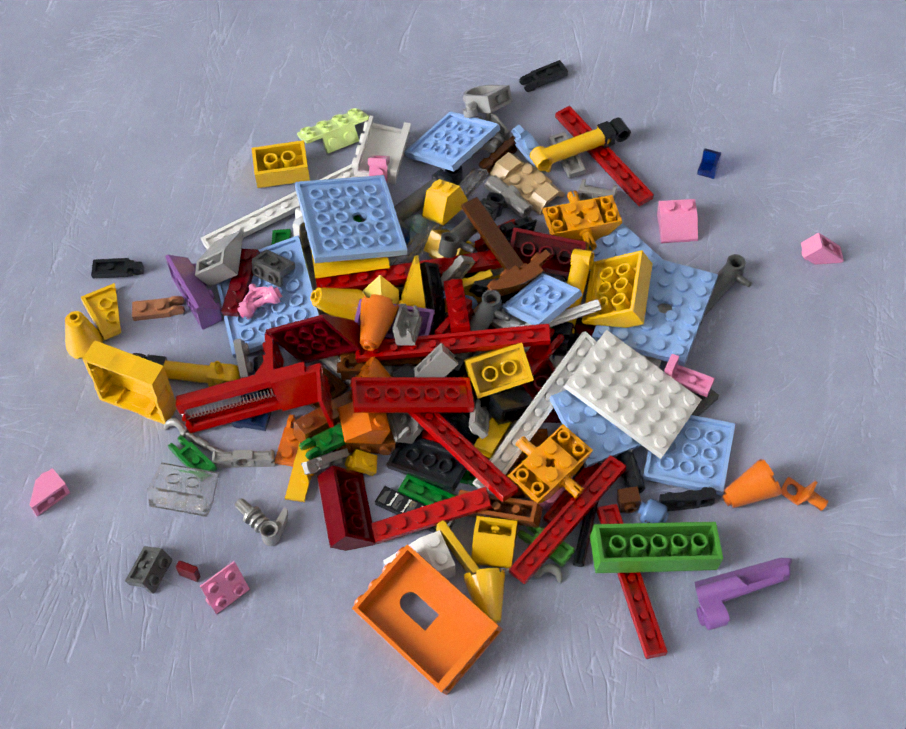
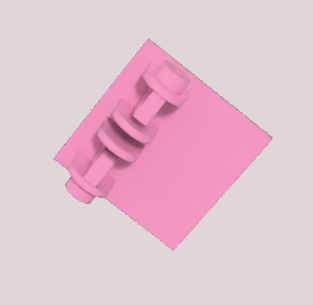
[200,561,250,614]

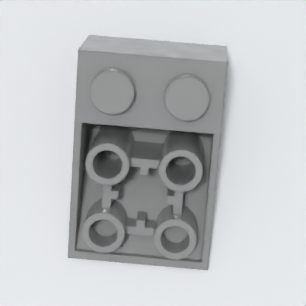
[195,230,244,287]

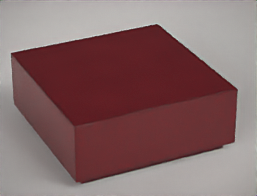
[176,561,201,582]

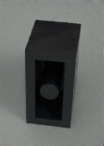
[487,385,533,425]

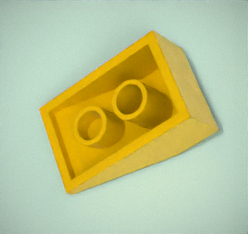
[398,255,426,308]
[463,342,534,399]

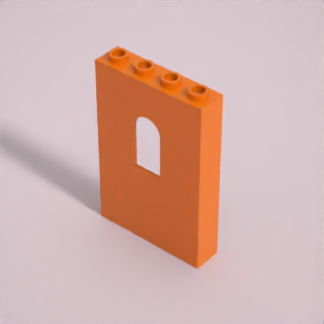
[352,544,503,695]

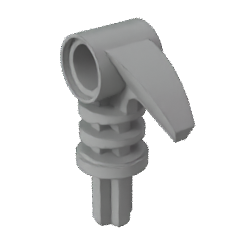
[235,498,288,546]

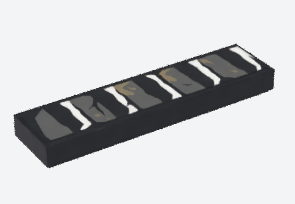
[375,486,455,533]

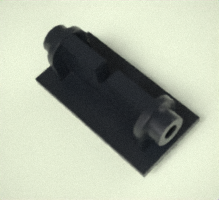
[499,216,537,241]

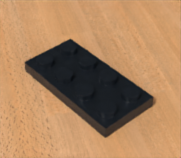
[386,437,467,491]

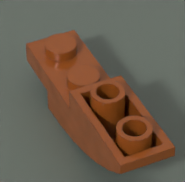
[487,249,551,296]

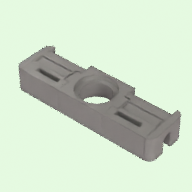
[212,449,275,468]

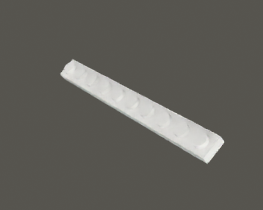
[201,164,359,249]
[472,331,597,494]

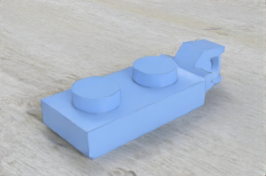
[511,125,540,170]

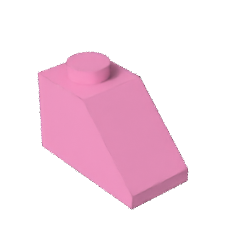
[801,233,844,265]
[30,468,70,516]

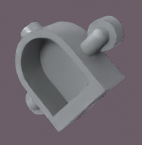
[463,85,513,118]

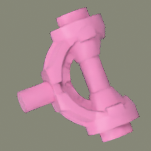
[237,283,283,320]

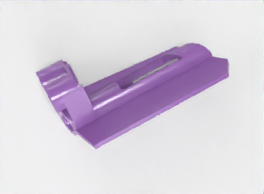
[694,557,792,630]

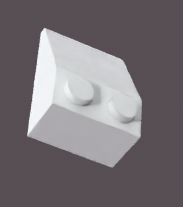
[383,530,456,595]

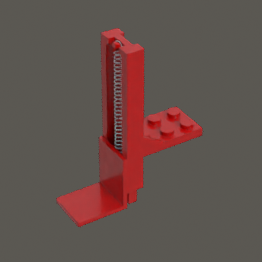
[176,334,334,433]

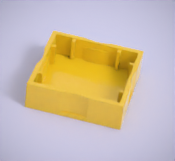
[82,340,177,424]

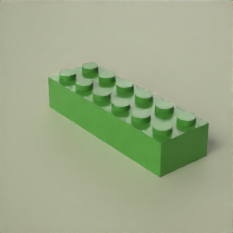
[590,522,723,573]

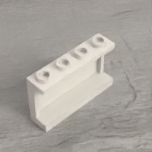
[352,115,411,184]

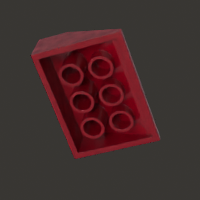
[265,314,361,363]

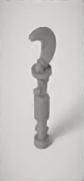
[163,418,225,452]
[488,564,562,583]

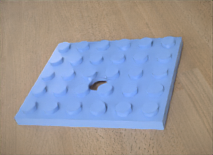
[295,175,408,263]
[217,235,320,358]
[592,251,718,366]

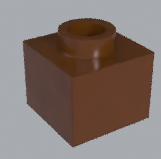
[617,486,641,513]

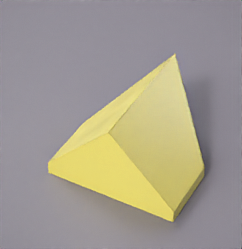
[363,275,399,304]

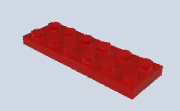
[351,377,474,413]

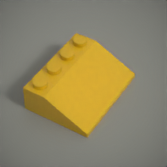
[311,250,390,278]
[582,250,652,328]

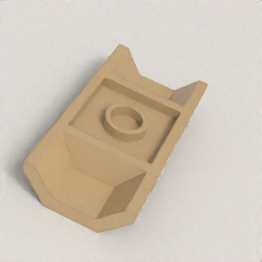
[490,152,565,215]

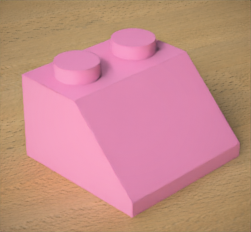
[657,199,698,243]

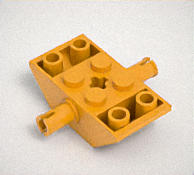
[542,191,622,251]
[508,424,593,504]

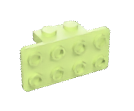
[297,108,369,154]

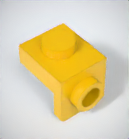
[345,449,378,476]

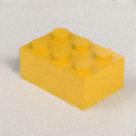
[251,140,310,188]

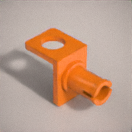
[781,477,828,511]

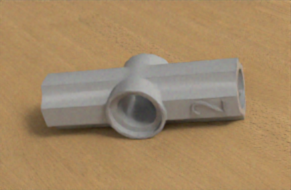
[485,175,533,218]

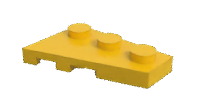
[81,283,121,340]

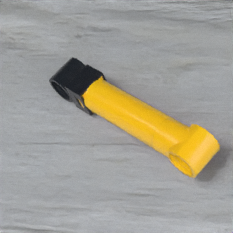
[529,117,631,172]
[551,249,594,356]

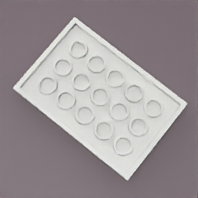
[564,330,702,459]

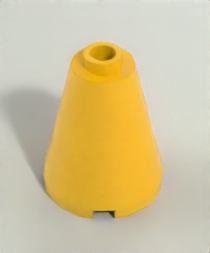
[310,288,365,320]
[65,311,103,359]
[464,568,505,623]

